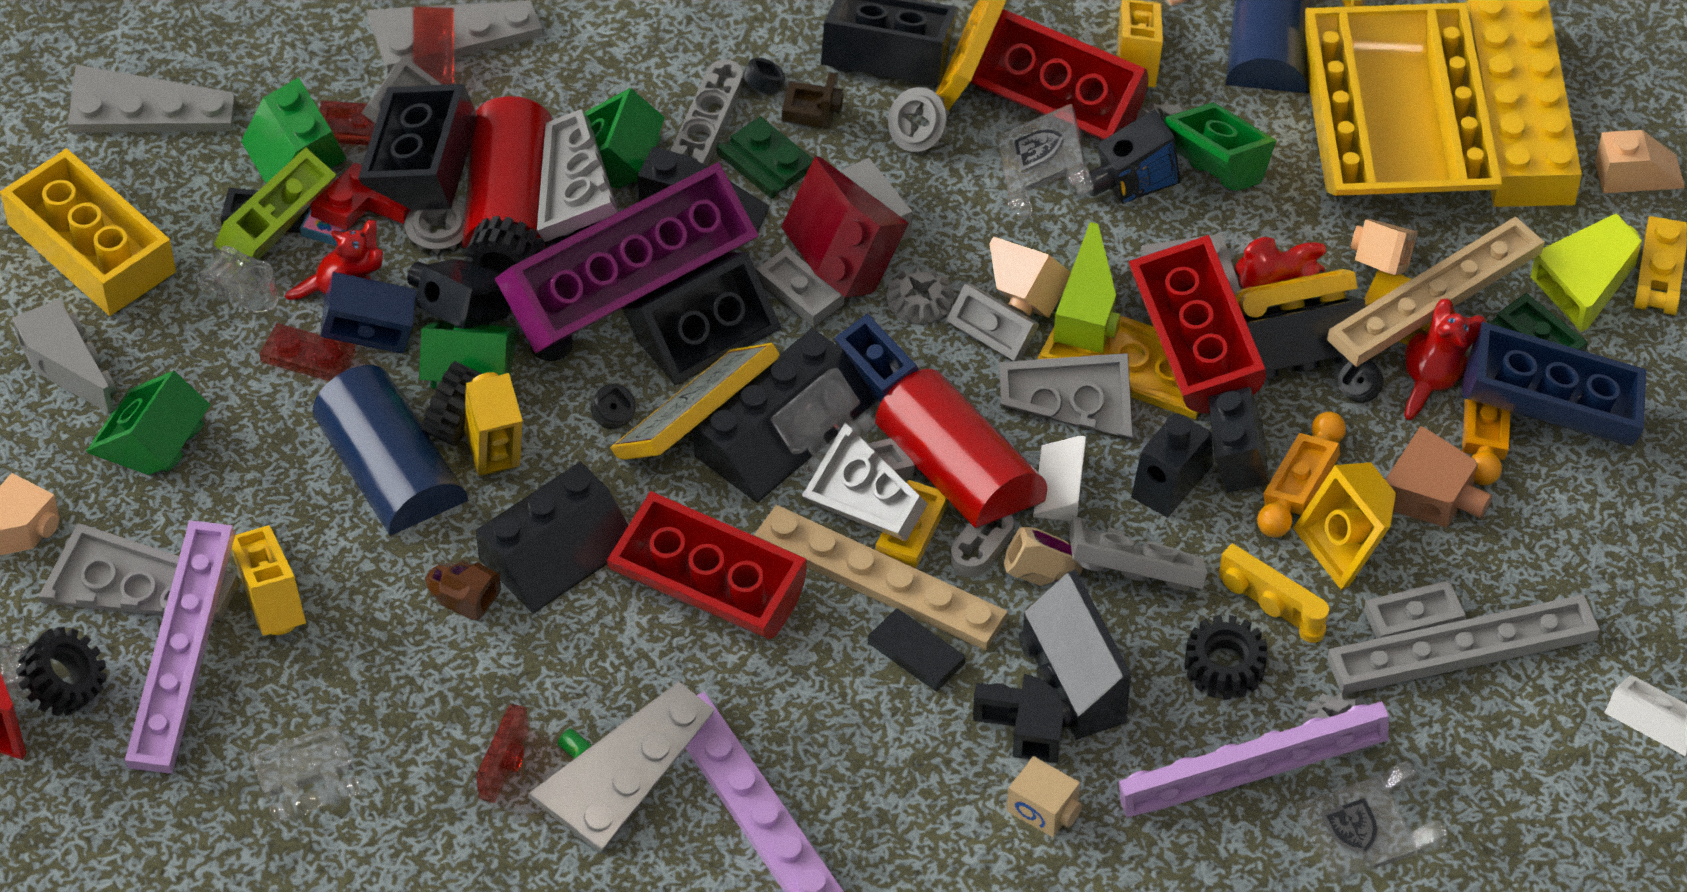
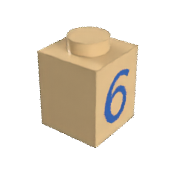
[1007,756,1082,838]

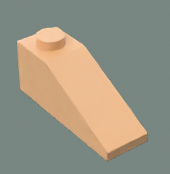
[1351,219,1418,275]

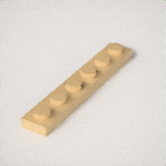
[1327,216,1545,367]
[754,505,1008,651]

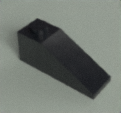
[638,146,770,233]

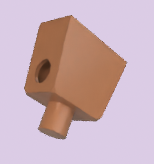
[1385,426,1492,528]

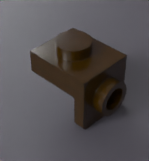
[782,72,844,129]

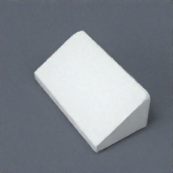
[1033,436,1086,521]
[1605,675,1687,756]

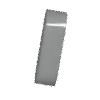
[951,514,1014,577]

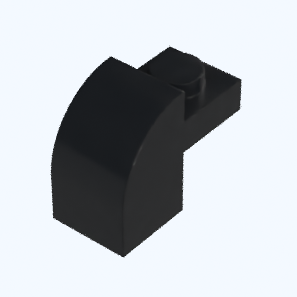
[973,674,1064,763]

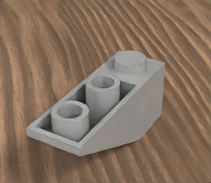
[12,299,117,413]

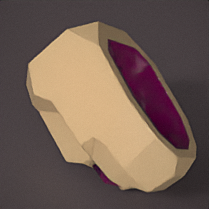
[1004,527,1083,586]

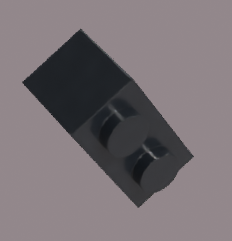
[1208,387,1270,493]

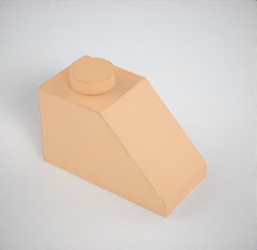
[1595,130,1685,193]
[990,237,1071,318]
[0,473,60,555]

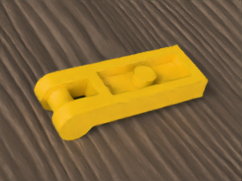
[1634,216,1687,316]
[1234,269,1358,317]
[1219,543,1329,643]

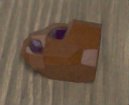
[425,560,501,620]

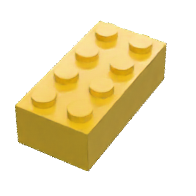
[0,148,176,316]

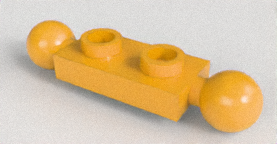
[1462,399,1510,486]
[1257,411,1346,538]

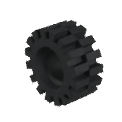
[465,216,547,273]
[421,361,482,446]
[1184,615,1268,700]
[16,627,107,716]

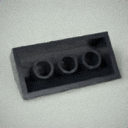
[693,328,875,503]

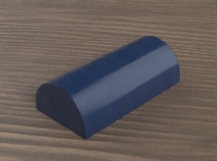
[1225,0,1314,93]
[1462,322,1647,446]
[313,365,468,536]

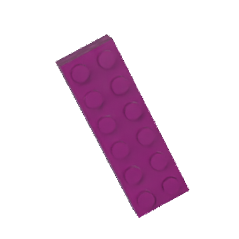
[495,162,759,354]

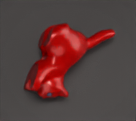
[284,220,383,300]
[1235,237,1326,299]
[1404,298,1487,420]

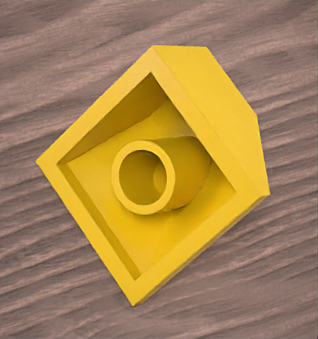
[1293,462,1396,590]

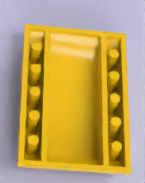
[1305,3,1502,196]

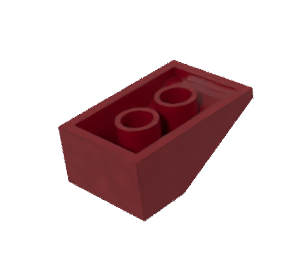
[781,156,909,297]

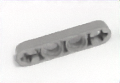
[670,60,743,166]

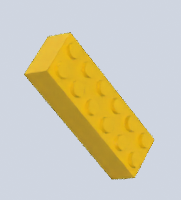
[1466,0,1582,207]

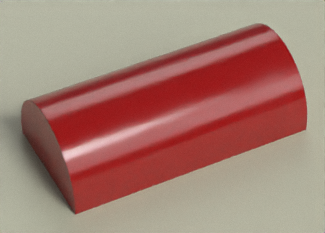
[970,9,1148,140]
[462,96,553,248]
[1128,235,1266,413]
[875,369,1047,528]
[607,491,807,639]

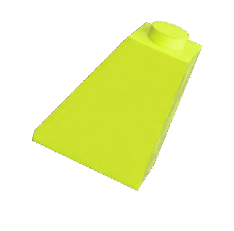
[1530,213,1642,332]

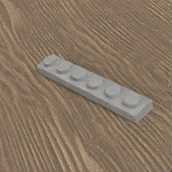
[1327,594,1600,695]

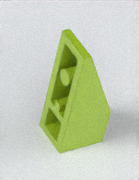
[214,148,336,272]
[1054,222,1121,353]

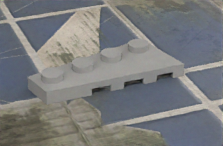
[366,1,542,74]
[68,65,236,133]
[537,109,618,242]
[38,523,240,621]
[528,682,715,853]

